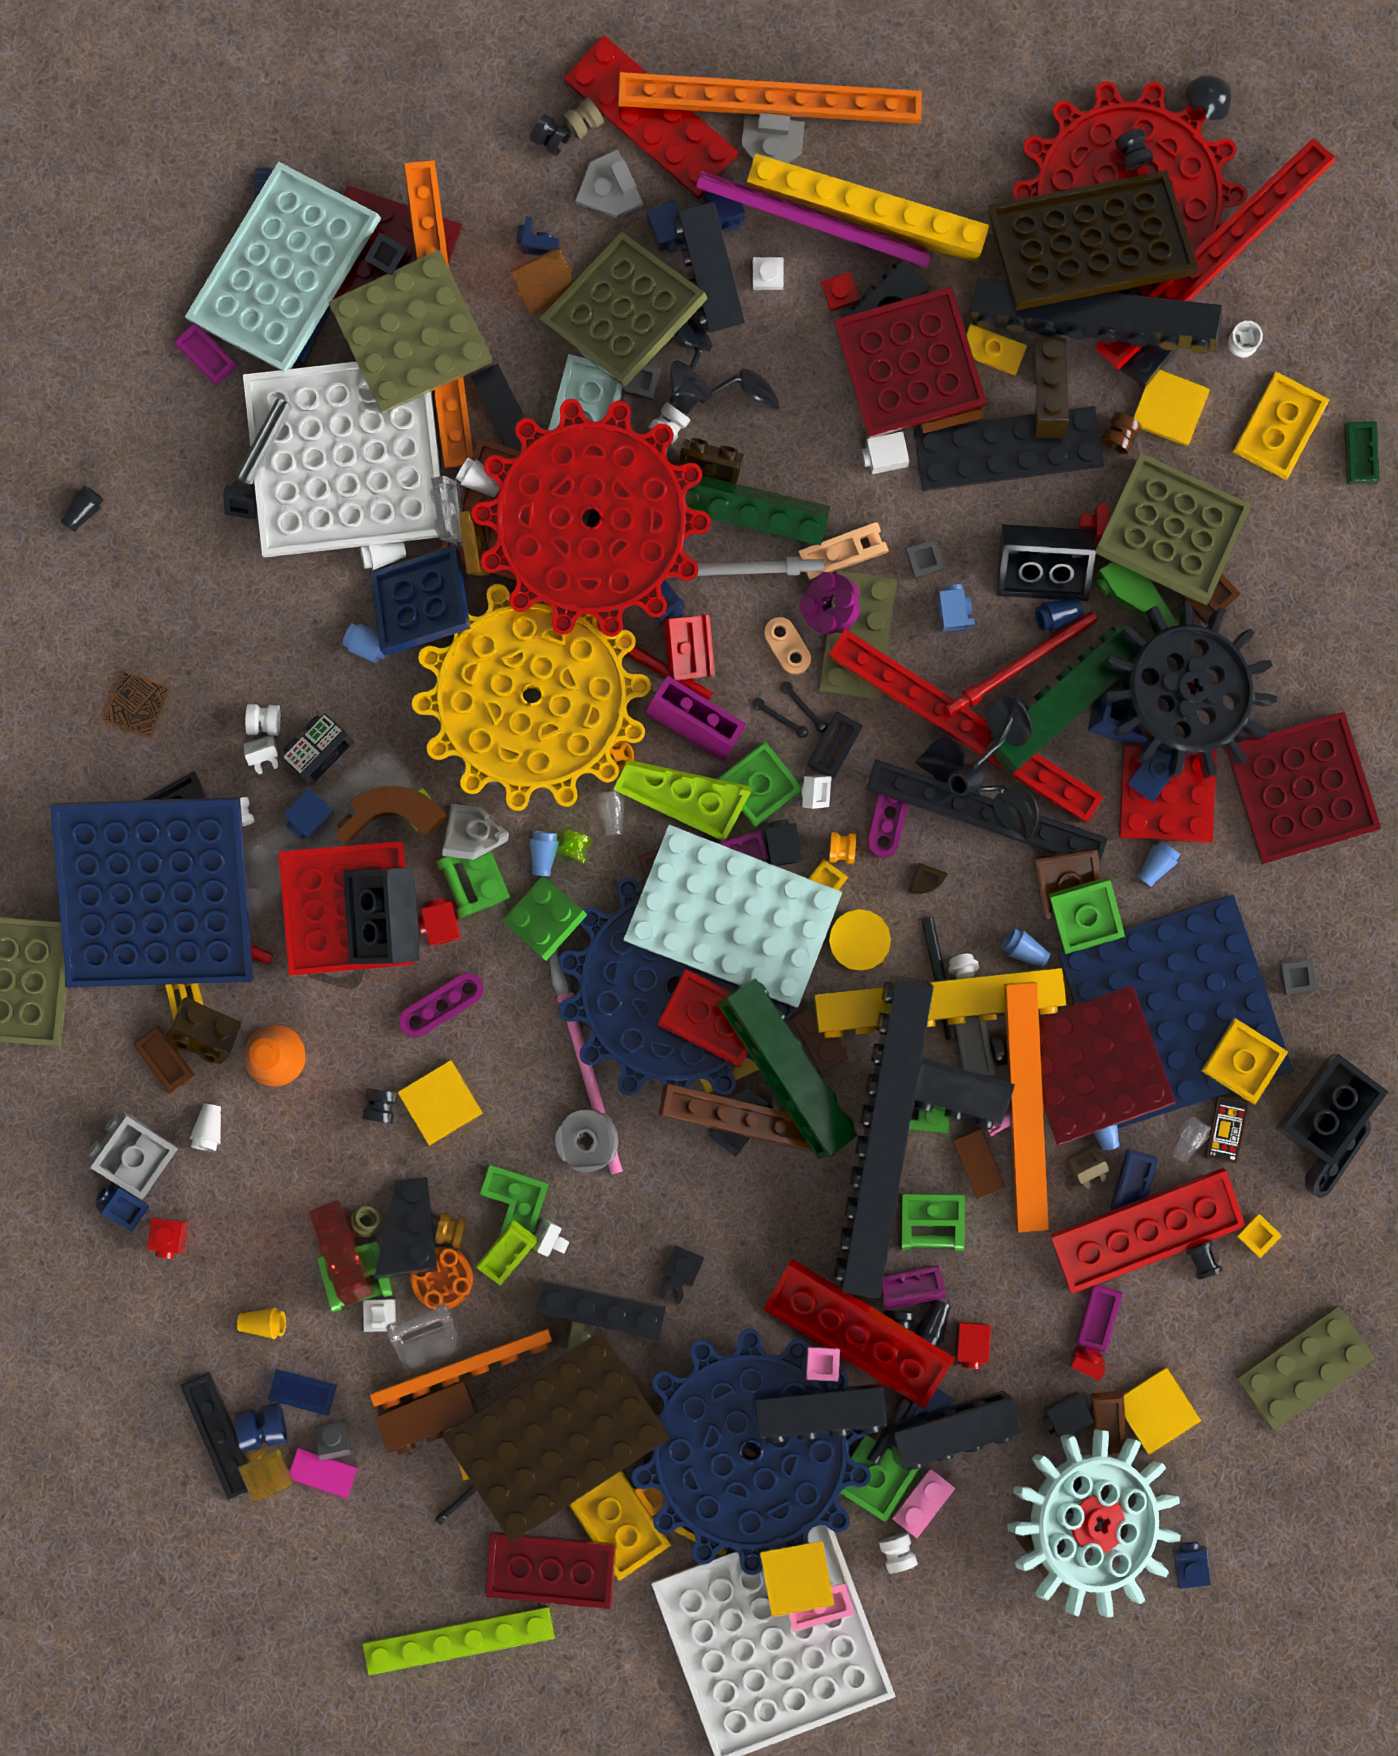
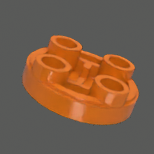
[410,1247,473,1310]

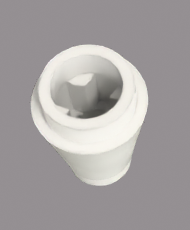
[456,458,499,498]
[360,542,406,571]
[190,1104,221,1151]

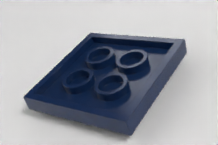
[370,545,471,656]

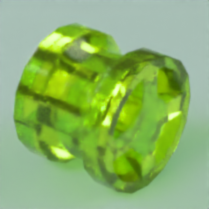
[556,829,593,863]

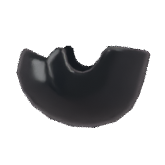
[1185,75,1231,120]

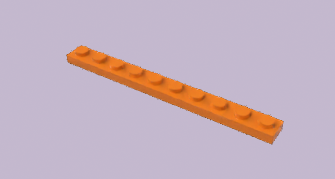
[618,72,922,124]
[403,160,473,469]

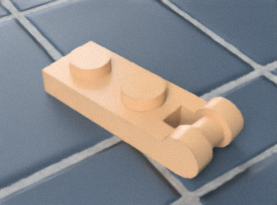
[798,522,889,581]

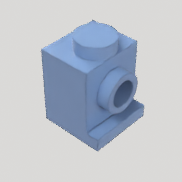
[937,584,975,632]

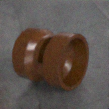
[1101,412,1142,454]

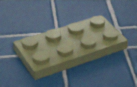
[819,570,897,701]
[1236,1306,1375,1430]

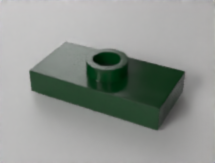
[1344,421,1380,484]

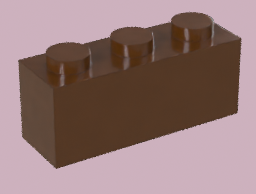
[375,1379,478,1455]

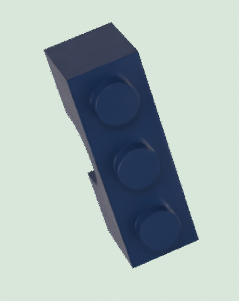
[646,179,745,253]

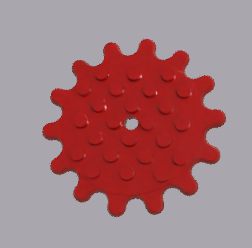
[1012,81,1248,297]
[471,399,711,637]

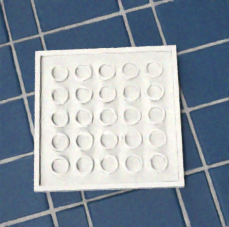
[243,362,447,558]
[651,1525,896,1756]

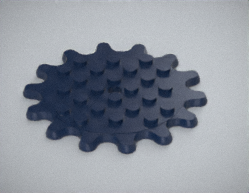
[558,877,794,1096]
[632,1328,871,1575]

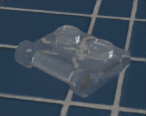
[430,476,464,547]
[386,1302,465,1376]

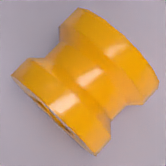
[610,741,635,773]
[829,832,856,864]

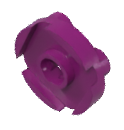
[799,572,861,635]

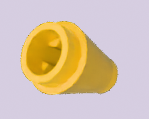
[237,1308,286,1339]

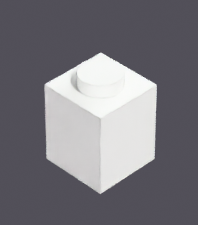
[861,431,909,474]

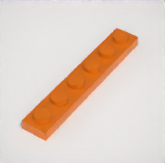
[370,1328,553,1409]

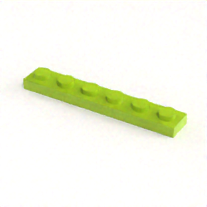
[363,1606,555,1676]

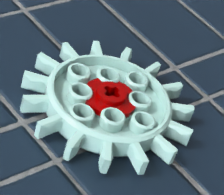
[1007,1429,1181,1617]

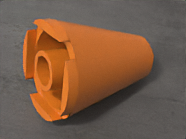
[244,1025,306,1087]

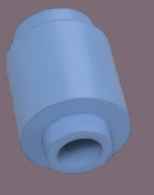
[342,623,387,663]

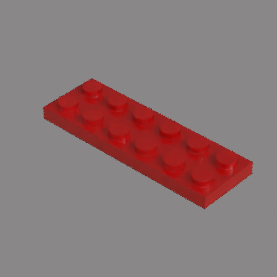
[564,35,739,199]
[1049,1168,1246,1294]
[763,1259,955,1409]

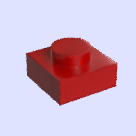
[821,272,860,312]
[1071,1346,1105,1381]

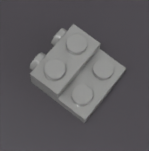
[87,1111,178,1200]

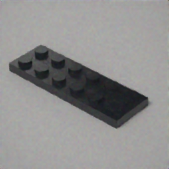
[914,406,1104,492]

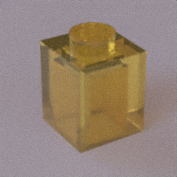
[238,1449,294,1503]

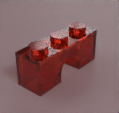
[309,1200,375,1306]

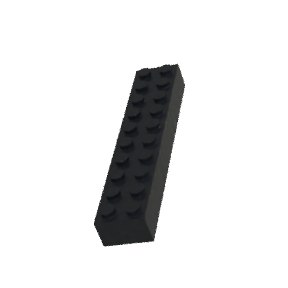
[834,974,934,1299]

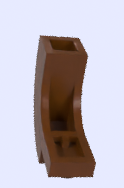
[335,786,448,845]

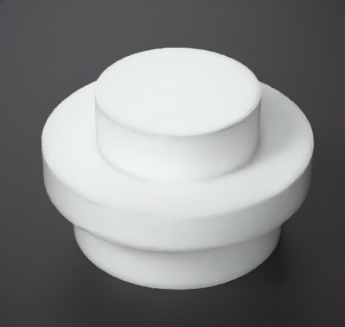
[948,954,979,979]

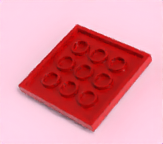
[278,841,414,976]

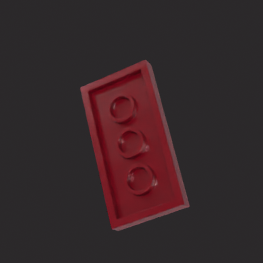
[486,1531,617,1609]

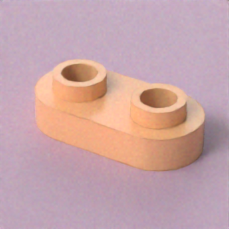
[764,617,811,675]

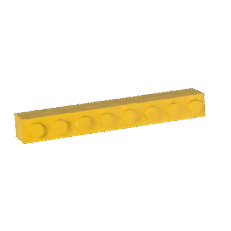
[746,153,989,263]
[813,968,1066,1038]

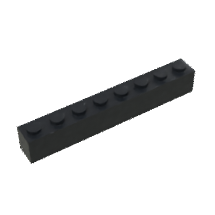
[971,278,1222,354]

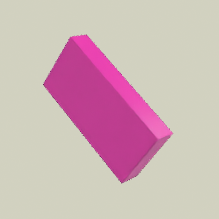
[288,1447,358,1498]

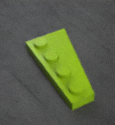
[613,760,752,841]

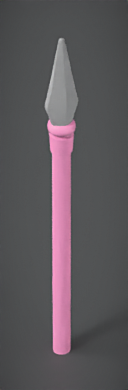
[549,949,622,1175]

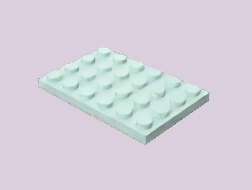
[185,162,381,372]
[624,825,842,1008]

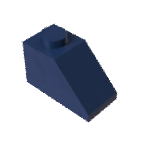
[1087,698,1148,742]

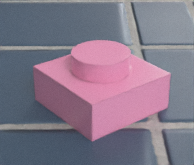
[806,1346,840,1381]

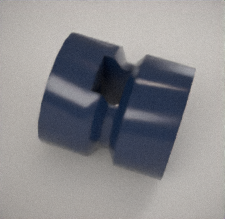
[234,1402,288,1453]

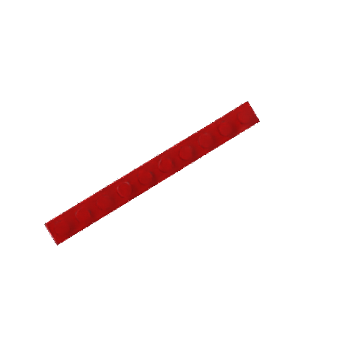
[1095,138,1335,370]
[828,629,1103,824]

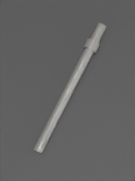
[697,557,825,576]

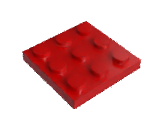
[1119,745,1217,843]

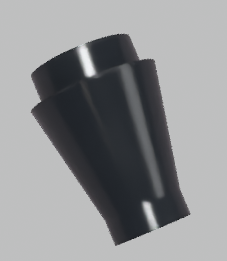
[60,485,104,532]
[915,1299,951,1347]

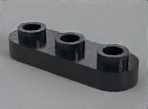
[1305,1119,1371,1198]

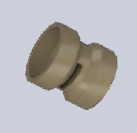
[562,97,604,140]

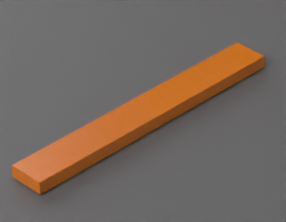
[1004,982,1049,1233]

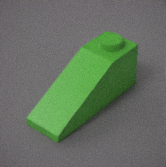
[1096,562,1179,628]

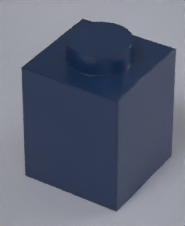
[283,788,335,839]

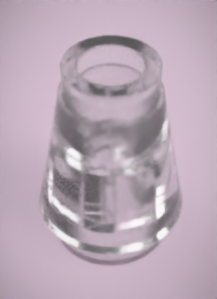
[595,790,625,836]
[1170,1115,1212,1163]

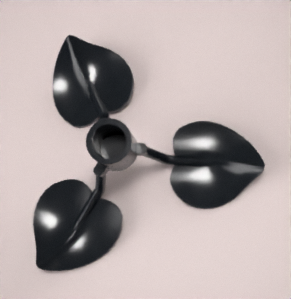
[670,319,780,414]
[915,695,1039,840]

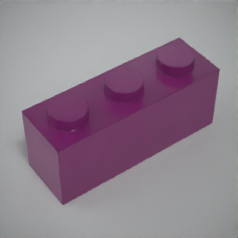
[645,676,747,762]

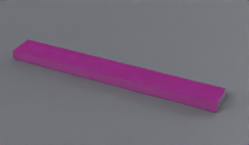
[696,170,930,267]

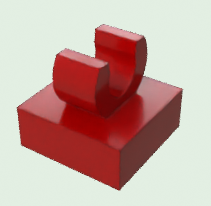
[1079,505,1110,541]

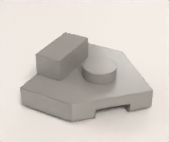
[741,113,805,163]
[575,150,643,218]
[443,804,509,860]

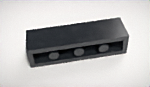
[673,202,745,332]
[536,1280,666,1340]
[755,1383,887,1443]
[886,1390,1021,1470]

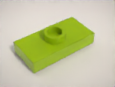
[476,1220,538,1286]

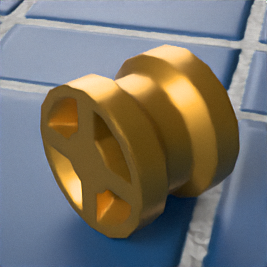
[435,1213,467,1248]

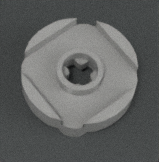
[555,1109,618,1173]

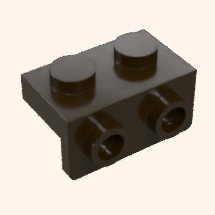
[678,438,744,484]
[164,997,242,1064]

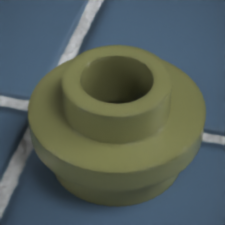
[349,1206,381,1237]

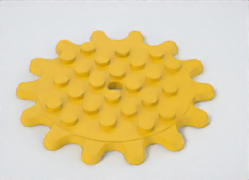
[412,584,651,811]

